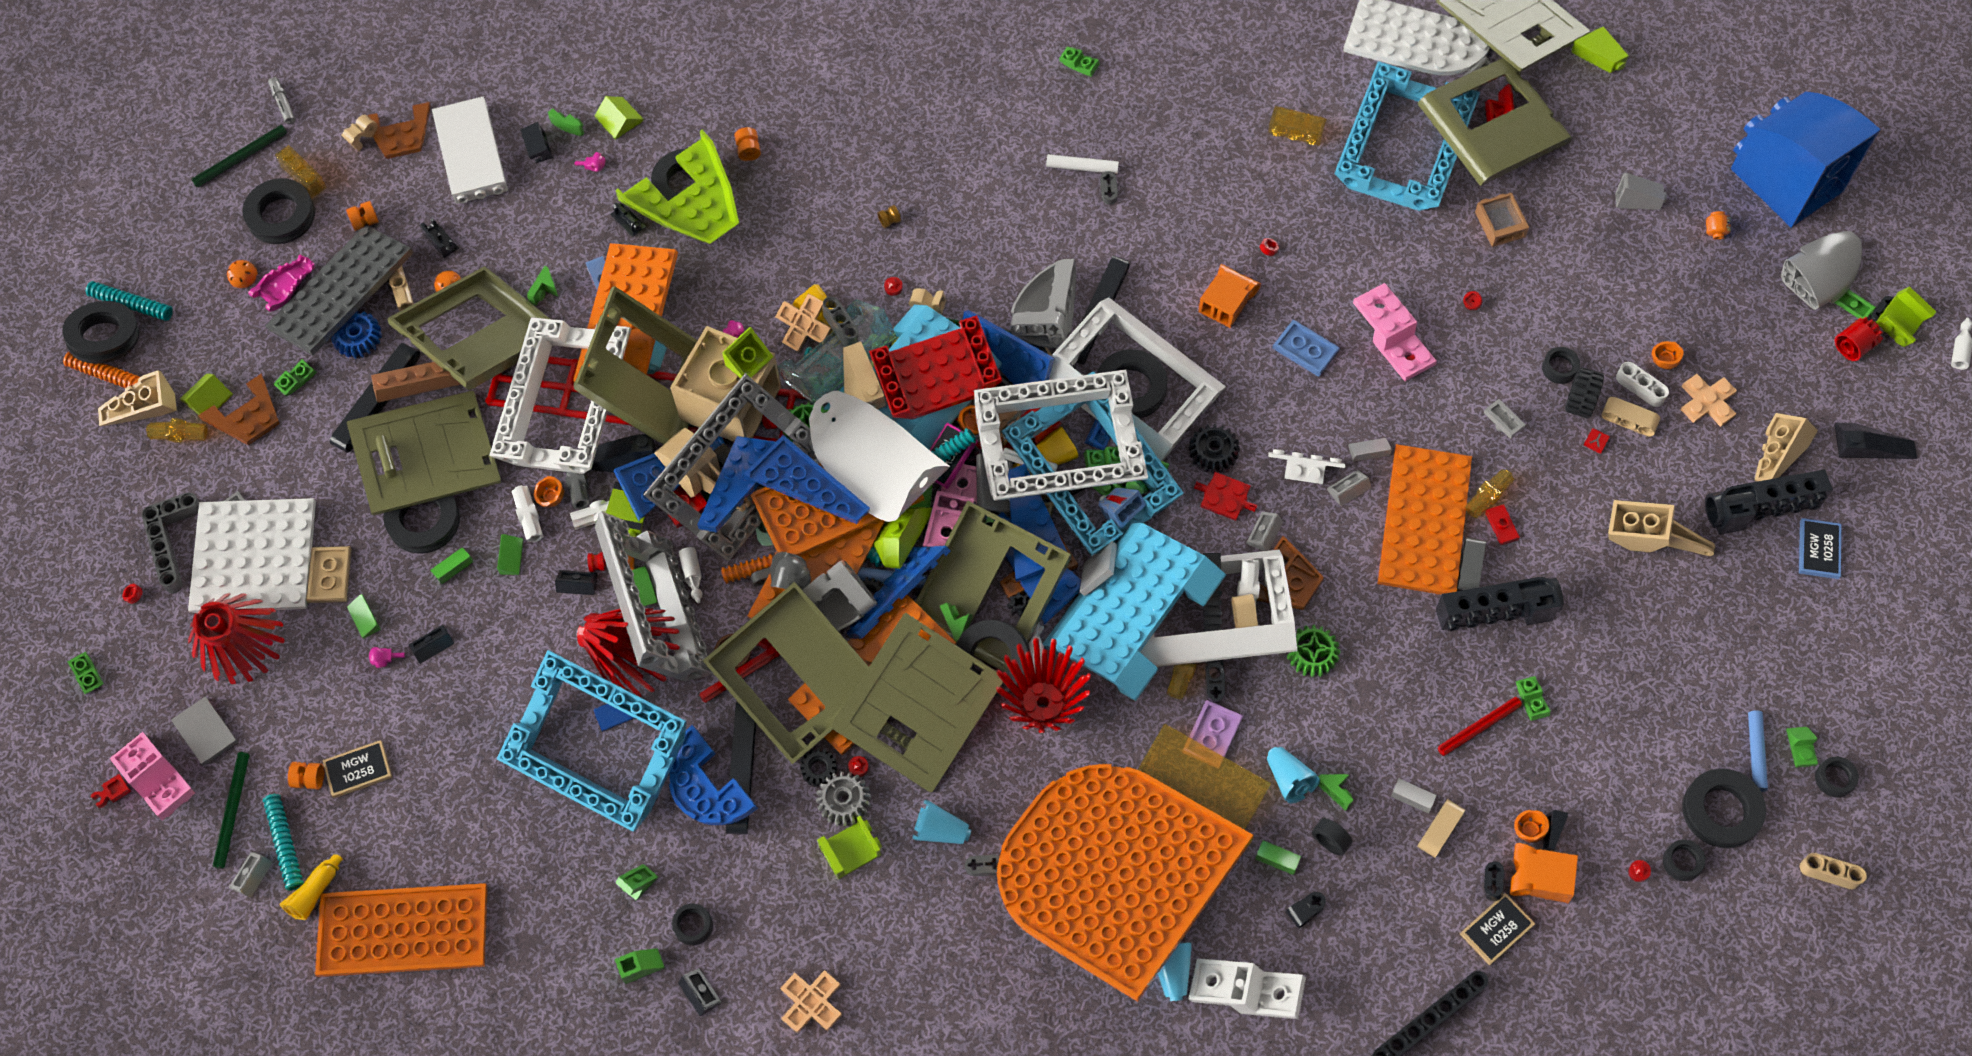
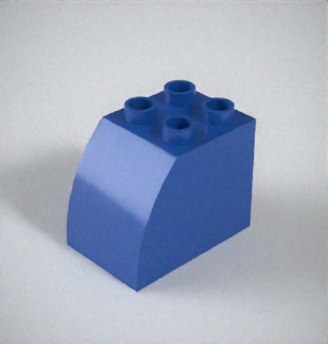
[1731,92,1881,228]

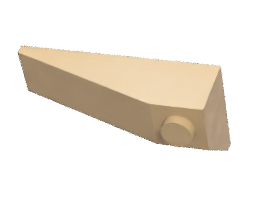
[843,342,887,409]
[98,370,177,426]
[1755,413,1818,481]

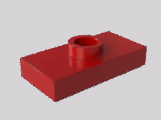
[1485,504,1520,545]

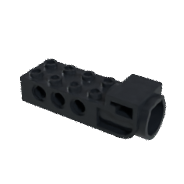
[1705,469,1833,535]
[1436,577,1564,631]

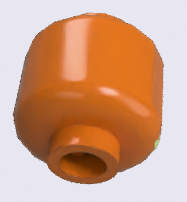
[1706,211,1731,240]

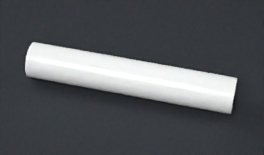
[1046,154,1119,174]

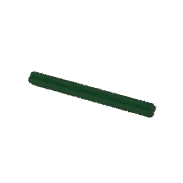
[191,125,287,187]
[212,752,250,869]

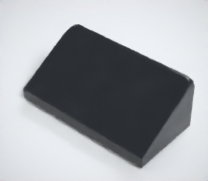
[555,570,598,595]
[409,625,454,664]
[678,968,721,1016]

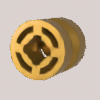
[877,205,901,229]

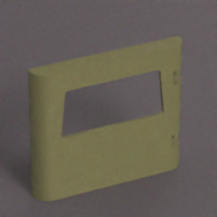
[1418,58,1572,186]
[388,266,550,390]
[574,286,698,445]
[916,501,1072,672]
[703,582,869,765]

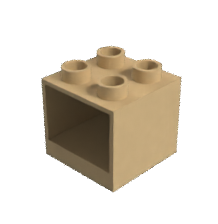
[670,326,781,442]

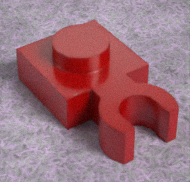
[91,774,131,808]

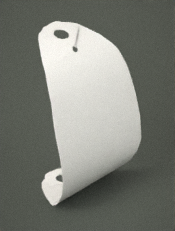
[809,391,950,522]

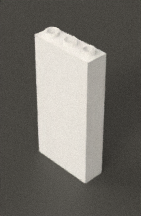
[432,96,508,204]

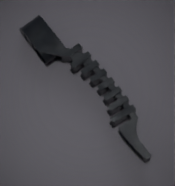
[1203,553,1225,703]

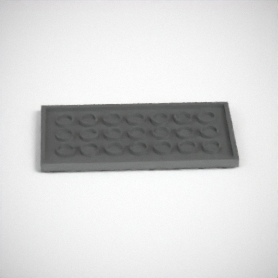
[265,225,414,356]

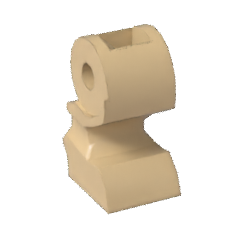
[341,115,377,152]
[909,288,946,314]

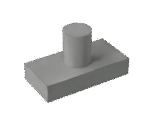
[1484,399,1525,439]

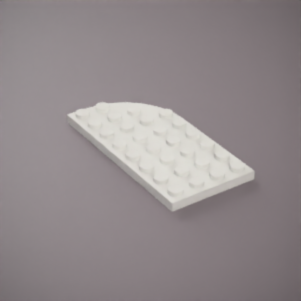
[1343,0,1490,75]

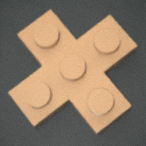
[775,294,832,352]
[1681,374,1737,427]
[780,970,842,1034]

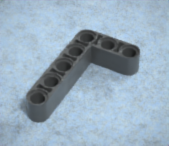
[142,492,200,594]

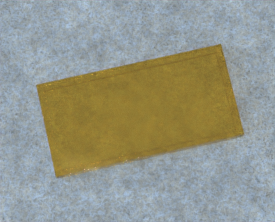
[1137,723,1271,830]

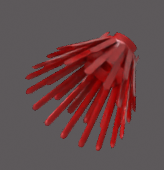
[188,593,285,684]
[577,608,680,697]
[996,638,1091,733]

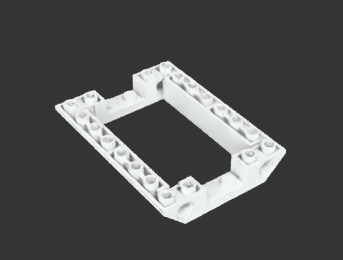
[1049,298,1226,461]
[489,318,631,474]
[974,370,1148,501]
[1140,550,1297,667]

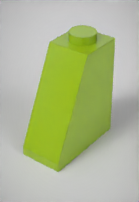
[1571,27,1628,73]

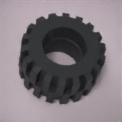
[1565,367,1604,419]

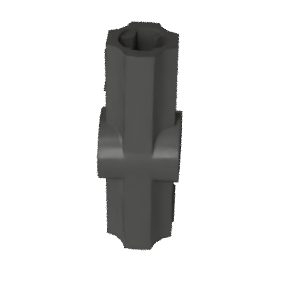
[565,472,590,510]

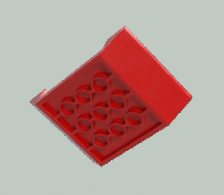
[869,315,1002,419]

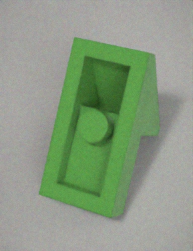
[527,266,558,306]
[940,603,973,642]
[1786,727,1818,768]
[1318,774,1354,811]
[615,864,658,900]

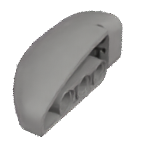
[1781,231,1862,310]
[1010,259,1076,348]
[802,560,877,631]

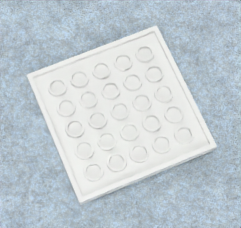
[188,498,316,613]

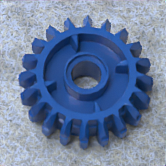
[331,311,382,359]

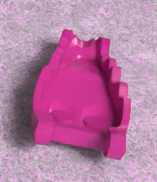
[248,254,315,312]

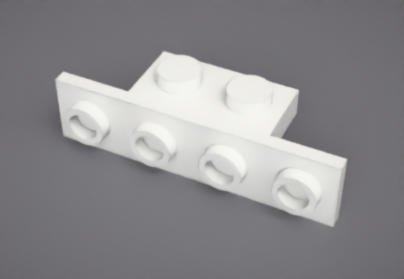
[1268,449,1345,484]

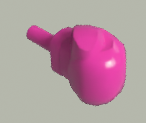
[575,152,606,172]
[723,320,745,338]
[369,647,405,668]

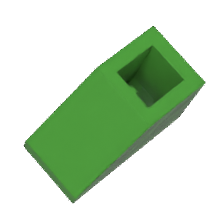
[615,948,665,984]

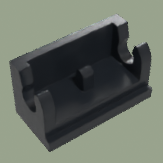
[520,122,553,163]
[420,218,459,258]

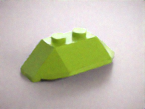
[873,507,933,569]

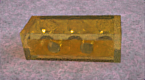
[1268,106,1327,145]
[275,145,327,198]

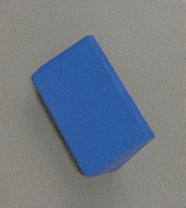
[1084,419,1111,450]
[593,704,634,732]

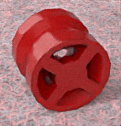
[587,552,606,572]

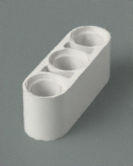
[1616,362,1669,407]

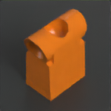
[1198,264,1261,328]
[1509,843,1578,903]

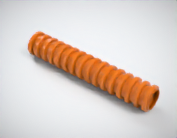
[63,352,140,388]
[721,552,777,584]

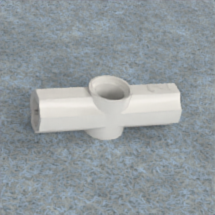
[512,485,544,543]
[570,500,609,530]
[1237,559,1260,607]

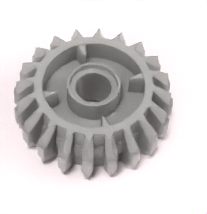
[816,771,871,826]

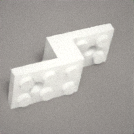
[1189,959,1306,1019]

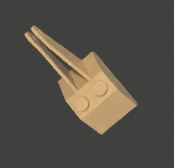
[654,428,750,512]
[1608,500,1715,556]

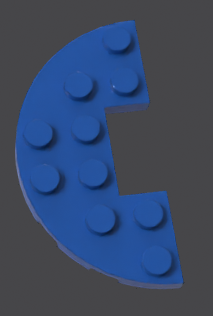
[669,725,758,825]

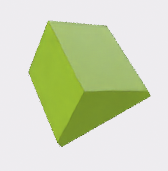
[595,96,644,140]
[722,327,774,378]
[180,373,233,415]

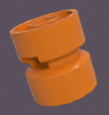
[734,127,761,161]
[346,201,379,231]
[288,761,325,790]

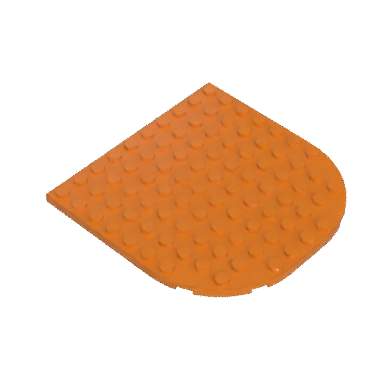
[997,764,1253,1002]

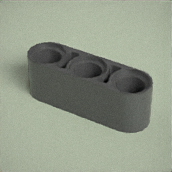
[823,297,859,347]
[1457,537,1486,590]

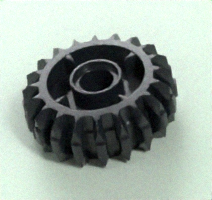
[1188,424,1240,474]

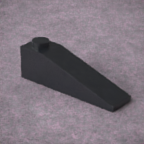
[1834,423,1917,459]
[590,434,655,474]

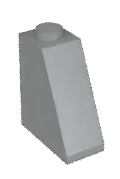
[1615,173,1667,210]

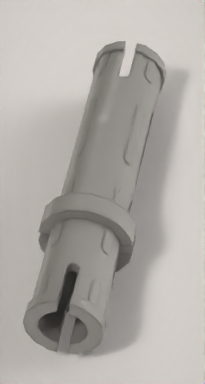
[268,77,296,124]

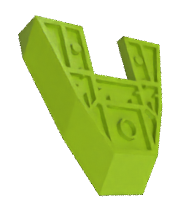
[615,130,739,244]

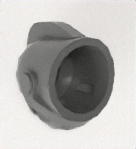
[770,552,811,590]

